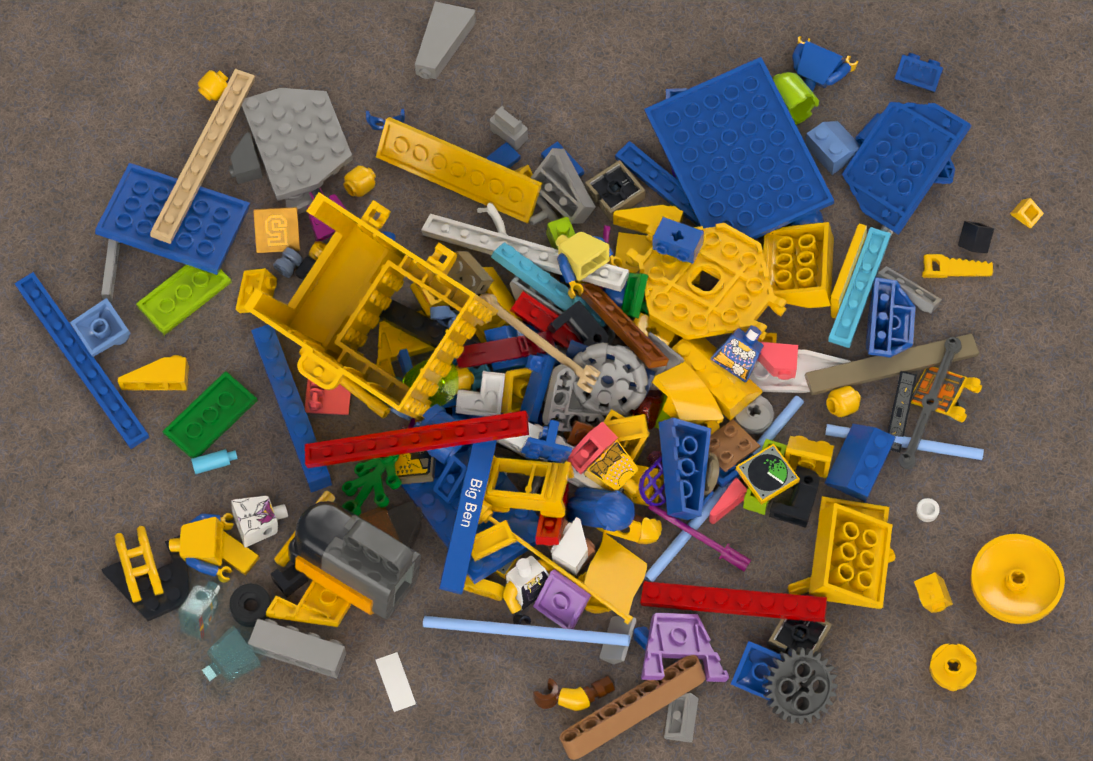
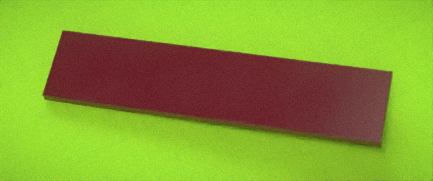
[456,331,555,369]

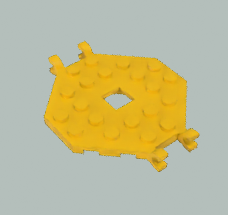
[626,223,787,341]

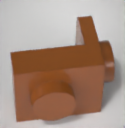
[563,420,595,446]

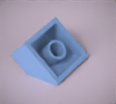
[805,121,861,175]

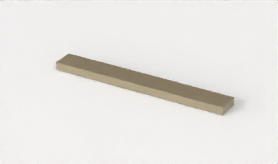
[805,334,979,396]

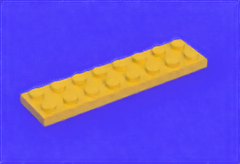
[376,117,542,224]

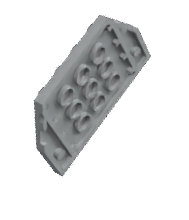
[241,88,353,201]

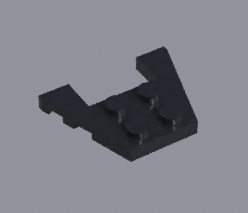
[101,535,190,622]

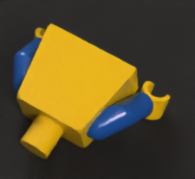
[169,513,234,583]

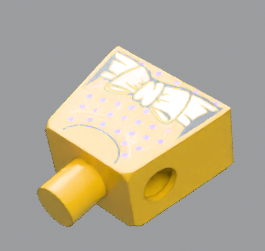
[584,440,639,497]

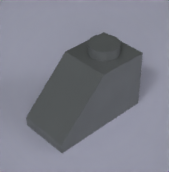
[228,132,263,184]

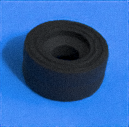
[229,583,272,627]

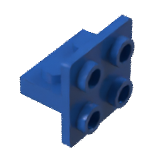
[521,420,572,463]

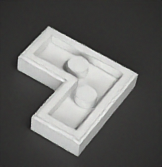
[455,371,505,417]

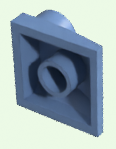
[70,298,131,357]

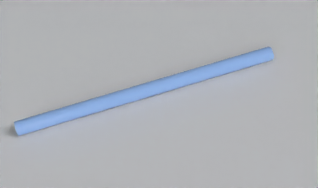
[423,616,630,646]

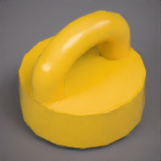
[309,241,327,261]

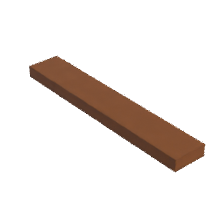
[575,283,669,368]

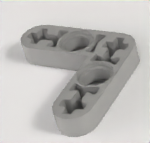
[543,364,605,431]

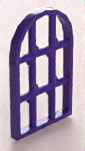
[639,455,666,506]

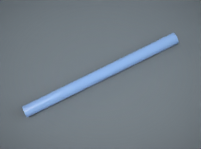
[825,424,984,460]

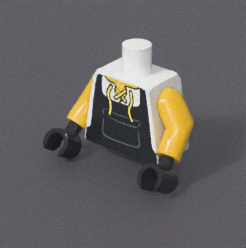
[503,556,563,625]

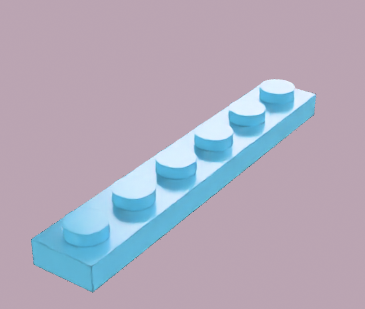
[828,227,891,348]
[491,242,607,328]

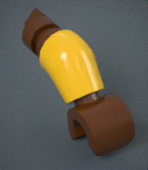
[533,676,615,711]

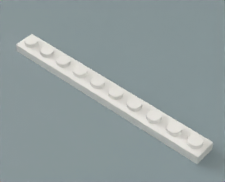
[421,214,629,292]

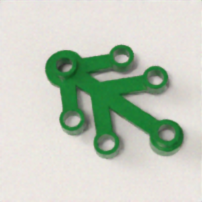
[342,455,402,517]

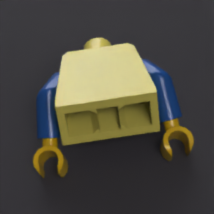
[556,232,622,299]

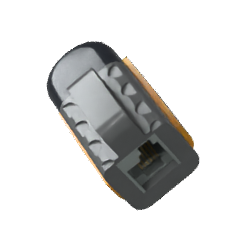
[288,501,421,620]

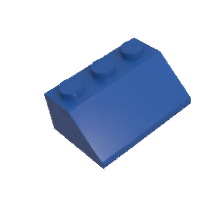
[824,424,896,503]

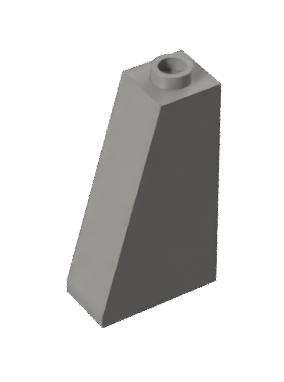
[415,1,476,79]

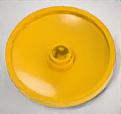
[970,534,1065,624]

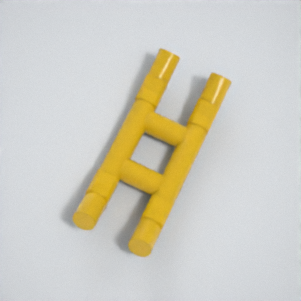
[115,526,164,603]

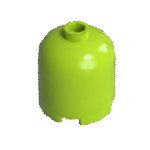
[772,72,819,125]

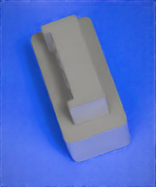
[490,106,528,150]

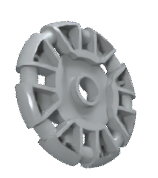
[572,343,648,416]

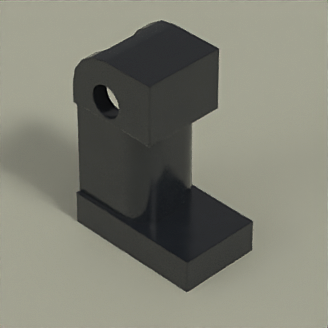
[547,300,608,346]
[769,465,820,528]

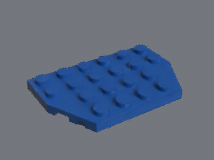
[842,102,972,235]

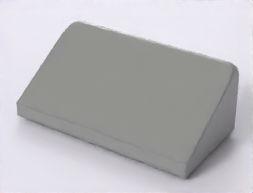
[600,616,636,664]
[664,693,698,742]

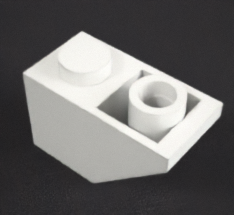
[551,517,588,575]

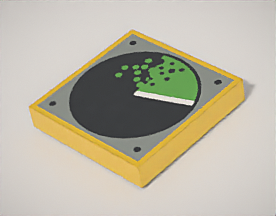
[736,443,800,505]

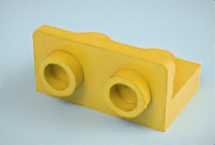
[235,268,277,313]

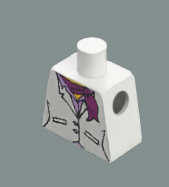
[231,496,288,547]

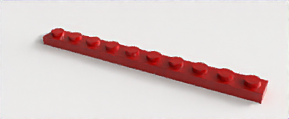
[305,410,529,468]

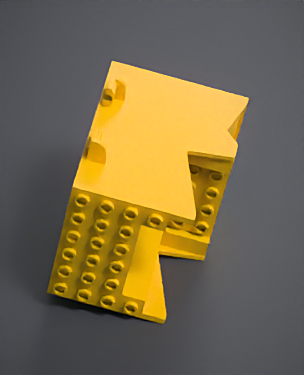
[243,192,499,422]

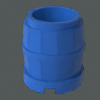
[413,404,472,465]

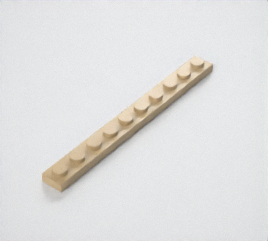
[150,69,255,244]

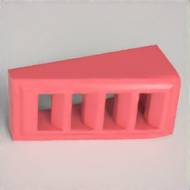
[709,478,747,524]

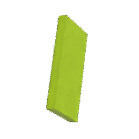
[136,265,232,336]

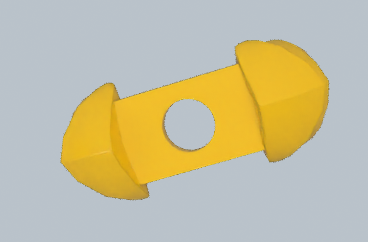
[595,518,662,544]

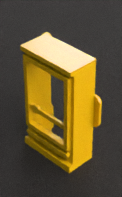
[484,455,574,518]

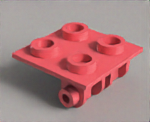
[305,379,351,415]

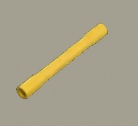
[299,347,391,419]

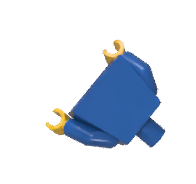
[792,36,858,92]

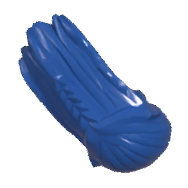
[567,487,635,531]

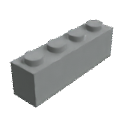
[248,619,346,678]

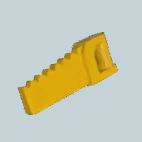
[922,254,993,278]

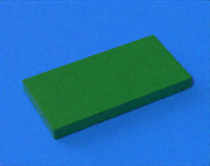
[162,371,258,459]

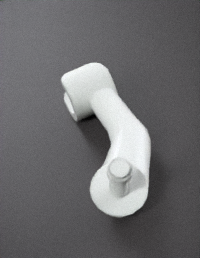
[477,203,507,235]

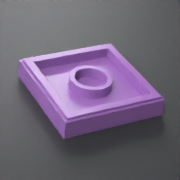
[533,569,591,629]

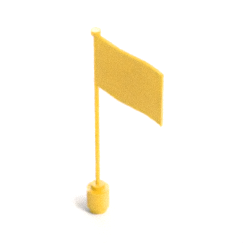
[478,500,647,625]

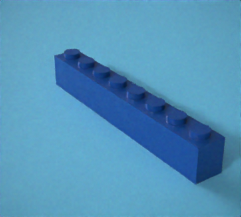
[251,324,332,493]

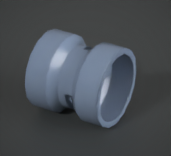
[273,247,303,278]

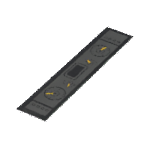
[887,371,917,453]

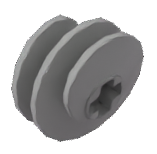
[734,395,774,434]

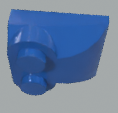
[731,641,782,700]

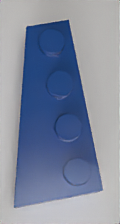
[659,418,711,520]

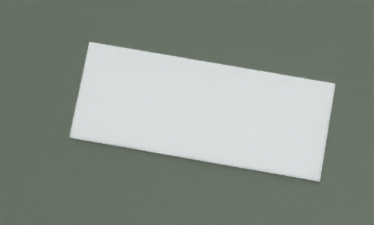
[376,652,416,712]

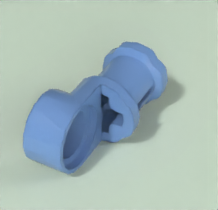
[430,306,459,328]

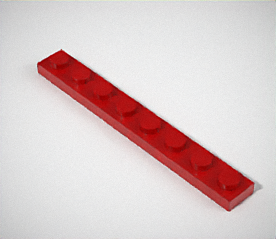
[640,581,828,622]

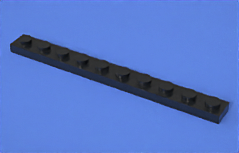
[295,256,481,370]

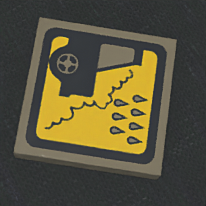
[392,451,436,484]

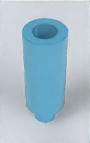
[191,449,238,474]

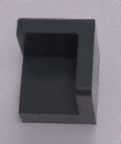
[958,221,994,253]
[270,564,308,598]

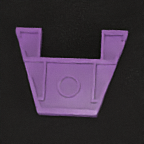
[641,613,729,682]

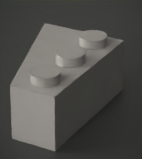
[531,148,596,224]

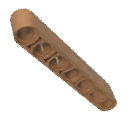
[560,655,706,760]

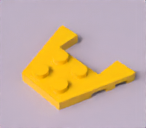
[377,310,456,377]
[266,581,351,627]

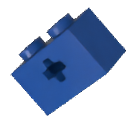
[653,217,704,264]

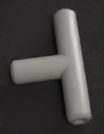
[529,194,559,226]

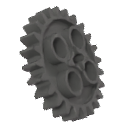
[762,647,838,725]

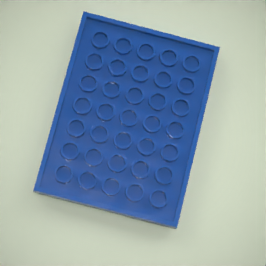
[644,57,834,239]

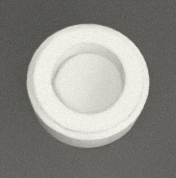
[916,498,939,522]

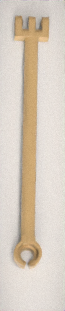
[480,293,601,393]

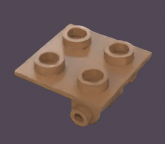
[709,420,761,472]

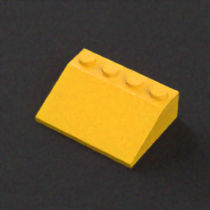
[763,222,834,308]
[809,503,893,609]

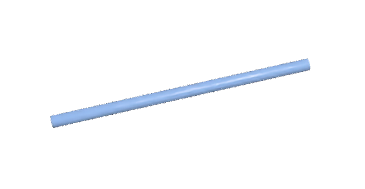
[644,396,804,582]

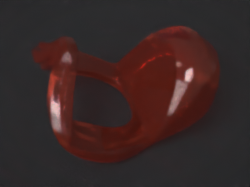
[631,396,663,430]

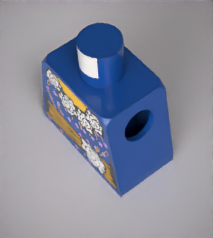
[711,325,764,383]

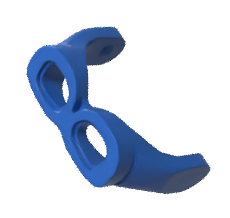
[366,109,405,130]

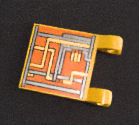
[911,367,982,422]

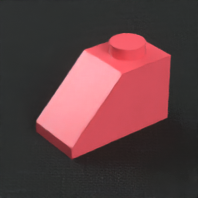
[758,342,798,380]
[567,422,618,474]

